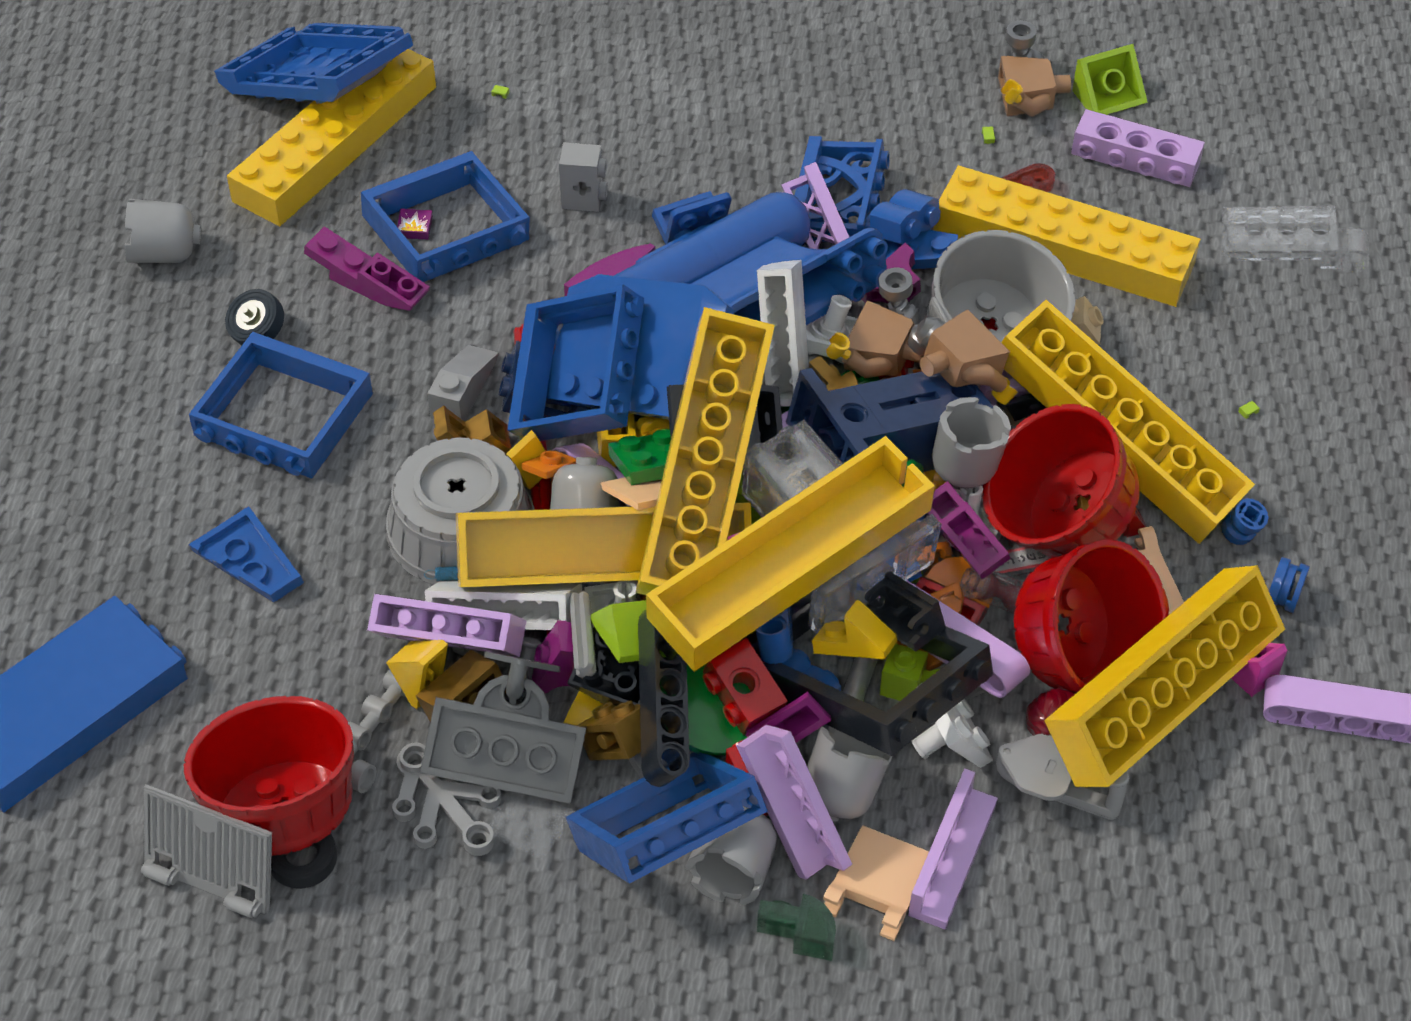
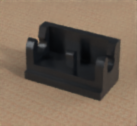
[864,571,946,652]

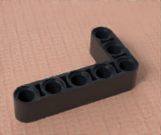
[638,609,750,787]

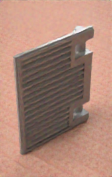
[141,785,272,918]

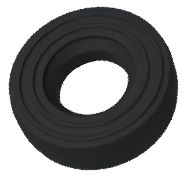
[271,833,337,889]

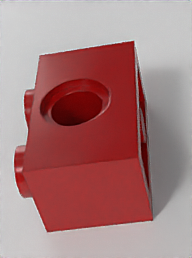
[703,638,788,735]

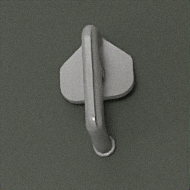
[996,733,1129,820]

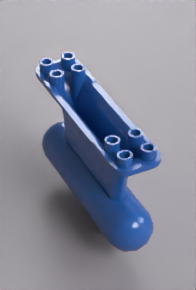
[613,192,888,326]

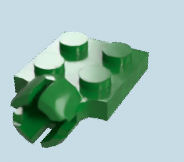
[608,429,671,485]

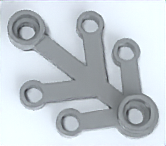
[392,743,501,856]

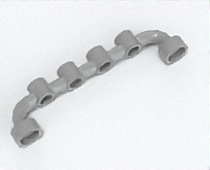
[348,647,476,793]

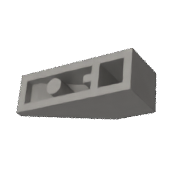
[427,345,499,421]

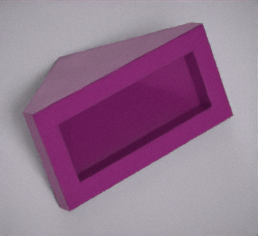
[746,692,831,743]

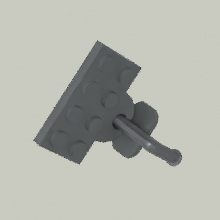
[420,637,587,804]

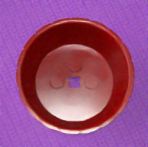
[982,404,1140,558]
[1014,539,1169,693]
[184,696,354,856]

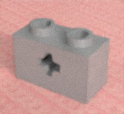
[559,142,608,212]

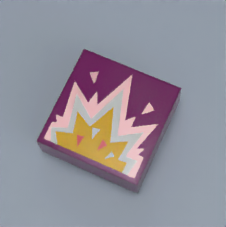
[397,209,433,240]

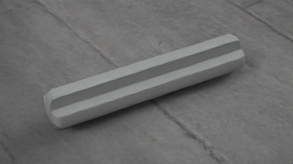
[569,591,596,678]

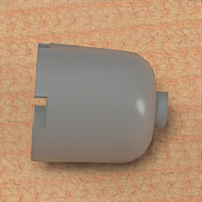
[125,199,201,263]
[932,397,1011,489]
[550,457,619,509]
[807,726,893,821]
[685,806,777,905]

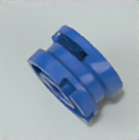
[1269,557,1310,613]

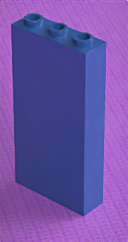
[0,596,188,813]

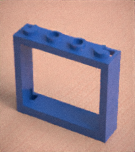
[361,151,530,282]
[507,284,644,441]
[189,332,373,479]
[565,752,768,884]

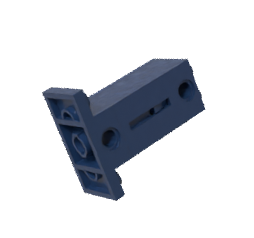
[786,368,993,476]

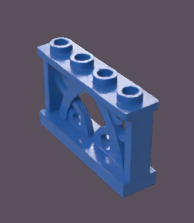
[795,136,890,245]

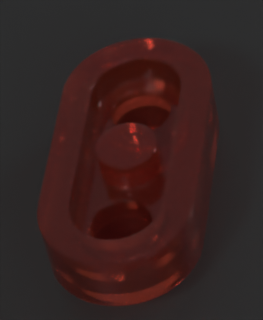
[1002,163,1056,192]

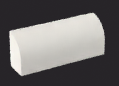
[757,260,809,406]
[425,580,582,630]

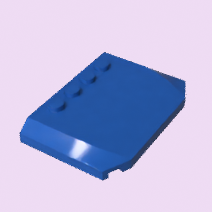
[214,23,414,103]
[546,274,735,420]

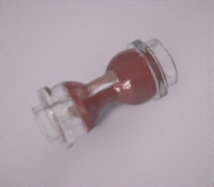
[961,568,1024,614]

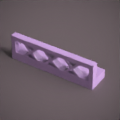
[782,162,849,249]
[736,725,852,880]
[908,768,998,929]

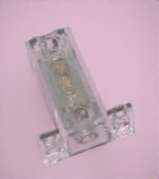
[742,420,942,634]

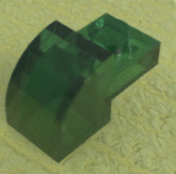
[757,894,836,961]

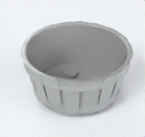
[932,230,1075,342]
[386,438,534,584]

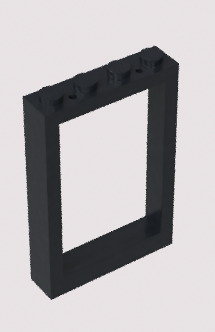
[744,579,993,756]

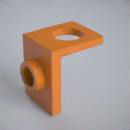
[522,451,576,490]

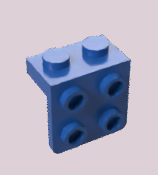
[652,191,732,245]

